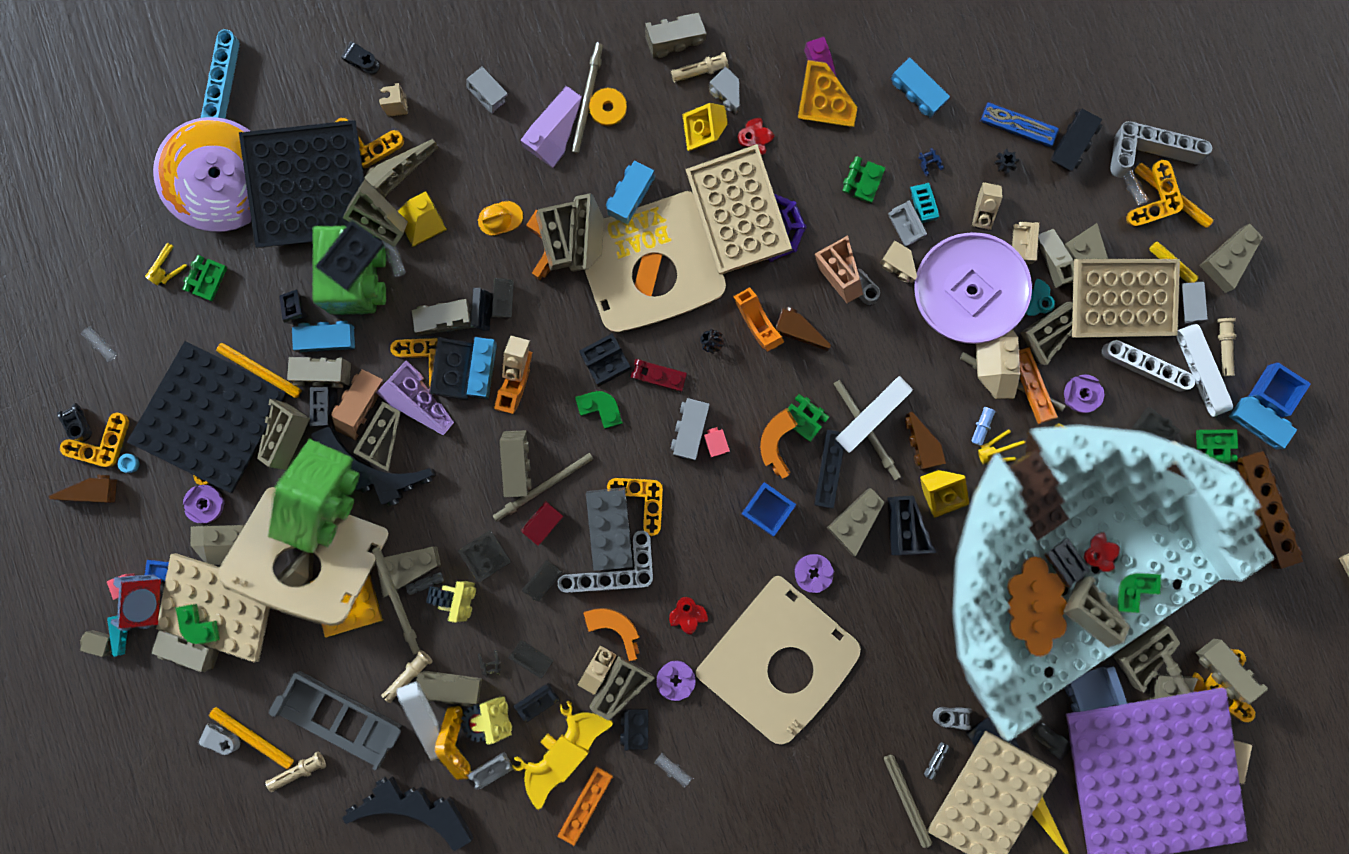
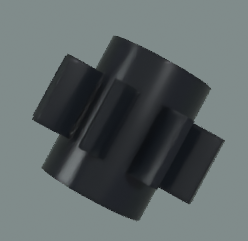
[994,149,1019,174]
[700,329,724,354]

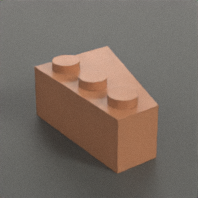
[332,369,383,440]

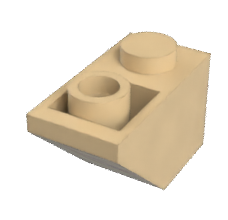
[972,182,1002,230]
[880,241,917,283]
[502,336,530,382]
[578,646,617,695]

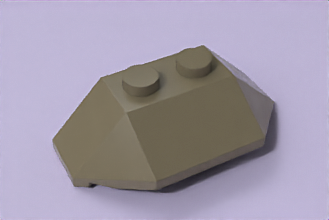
[569,194,604,271]
[191,525,245,565]
[276,551,314,587]

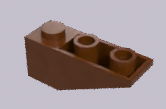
[905,412,946,469]

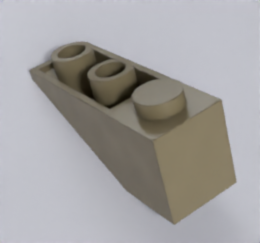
[1038,229,1074,288]

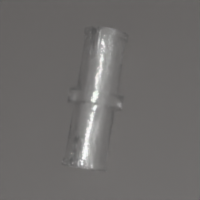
[1122,168,1149,206]
[382,240,406,277]
[81,326,118,362]
[654,753,692,788]

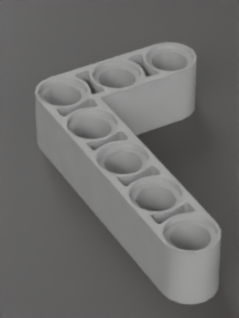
[1110,121,1212,178]
[558,531,653,592]

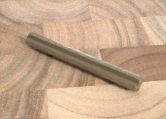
[884,754,932,848]

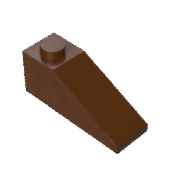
[775,307,831,351]
[49,475,117,503]

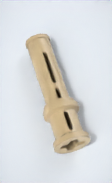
[671,52,729,83]
[1217,318,1236,376]
[382,650,433,703]
[266,752,326,792]

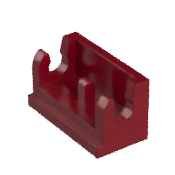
[521,501,563,546]

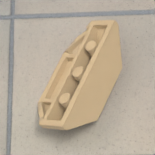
[976,329,1020,399]

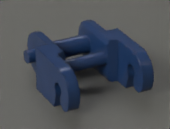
[918,148,944,176]

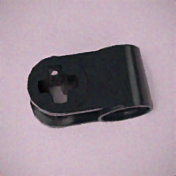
[341,41,380,74]
[57,403,92,442]

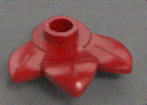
[738,118,774,155]
[1084,532,1120,572]
[669,597,708,635]

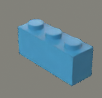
[891,57,950,118]
[606,161,655,225]
[292,321,355,352]
[467,337,497,399]
[1229,396,1297,450]

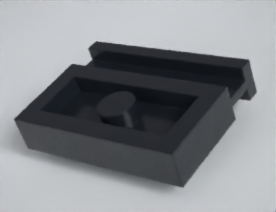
[471,288,492,331]
[1044,538,1090,588]

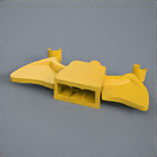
[512,701,613,809]

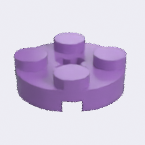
[1064,375,1104,413]
[183,485,225,523]
[795,554,834,593]
[657,661,695,701]

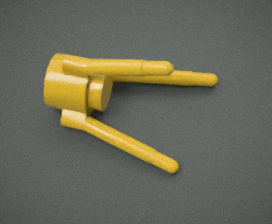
[145,243,187,285]
[978,430,1026,465]

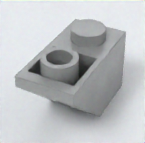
[709,66,739,114]

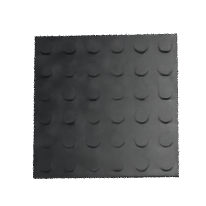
[239,120,364,248]
[127,341,288,494]

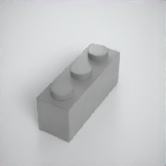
[670,398,709,461]

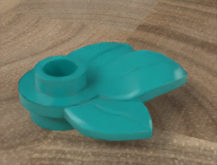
[1025,279,1055,316]

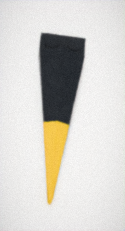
[965,717,1069,854]

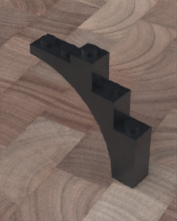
[311,427,436,507]
[342,776,474,852]

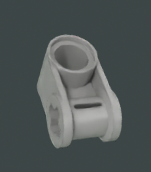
[857,268,880,305]
[933,707,972,730]
[198,723,241,755]

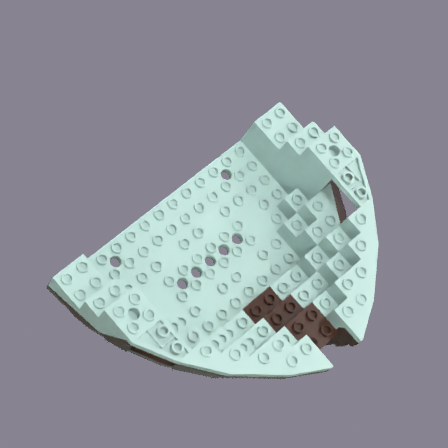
[953,426,1274,741]

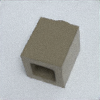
[80,630,112,657]

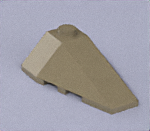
[364,139,438,198]

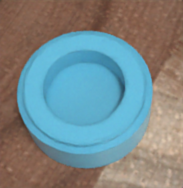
[118,454,140,473]

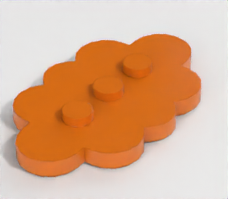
[1007,556,1067,656]

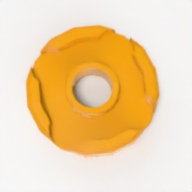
[589,88,627,126]

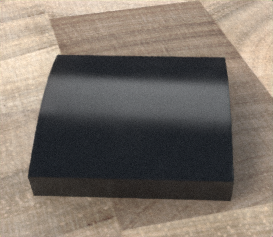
[579,333,631,387]

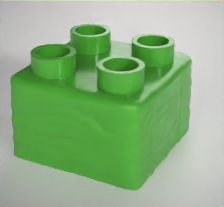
[313,226,386,315]
[268,439,360,553]

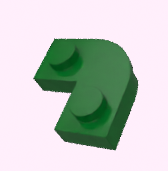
[575,391,623,429]
[1117,573,1162,613]
[176,604,220,644]

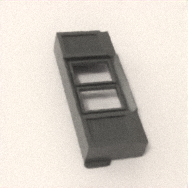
[269,671,402,770]

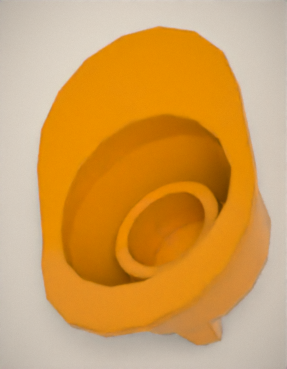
[478,201,523,236]

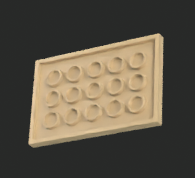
[686,145,793,275]
[1072,259,1180,337]
[156,553,270,662]
[927,731,1057,854]

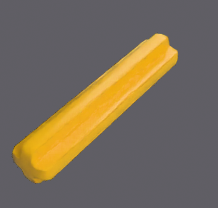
[1150,242,1198,283]

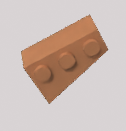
[815,236,863,303]

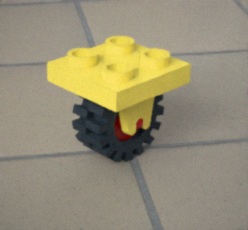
[426,581,476,622]
[461,696,512,744]

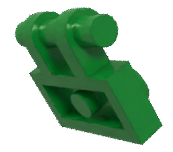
[842,156,885,204]
[182,255,228,302]
[788,394,829,442]
[1196,430,1238,464]

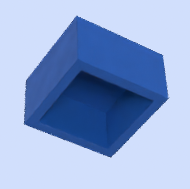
[1248,362,1311,418]
[741,482,796,537]

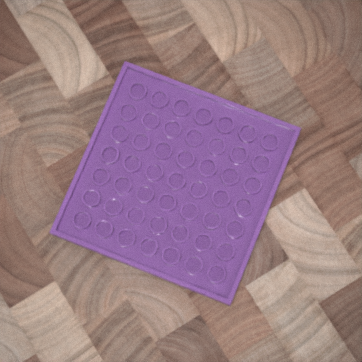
[1066,688,1248,854]

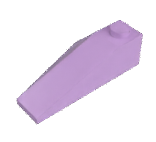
[521,86,582,168]
[376,361,454,435]

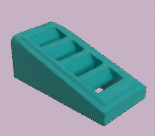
[910,183,939,223]
[107,616,128,656]

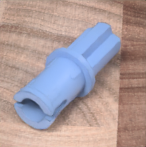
[972,407,996,446]

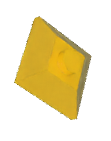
[683,103,727,151]
[398,191,447,247]
[920,470,969,518]

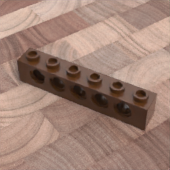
[1235,451,1303,569]

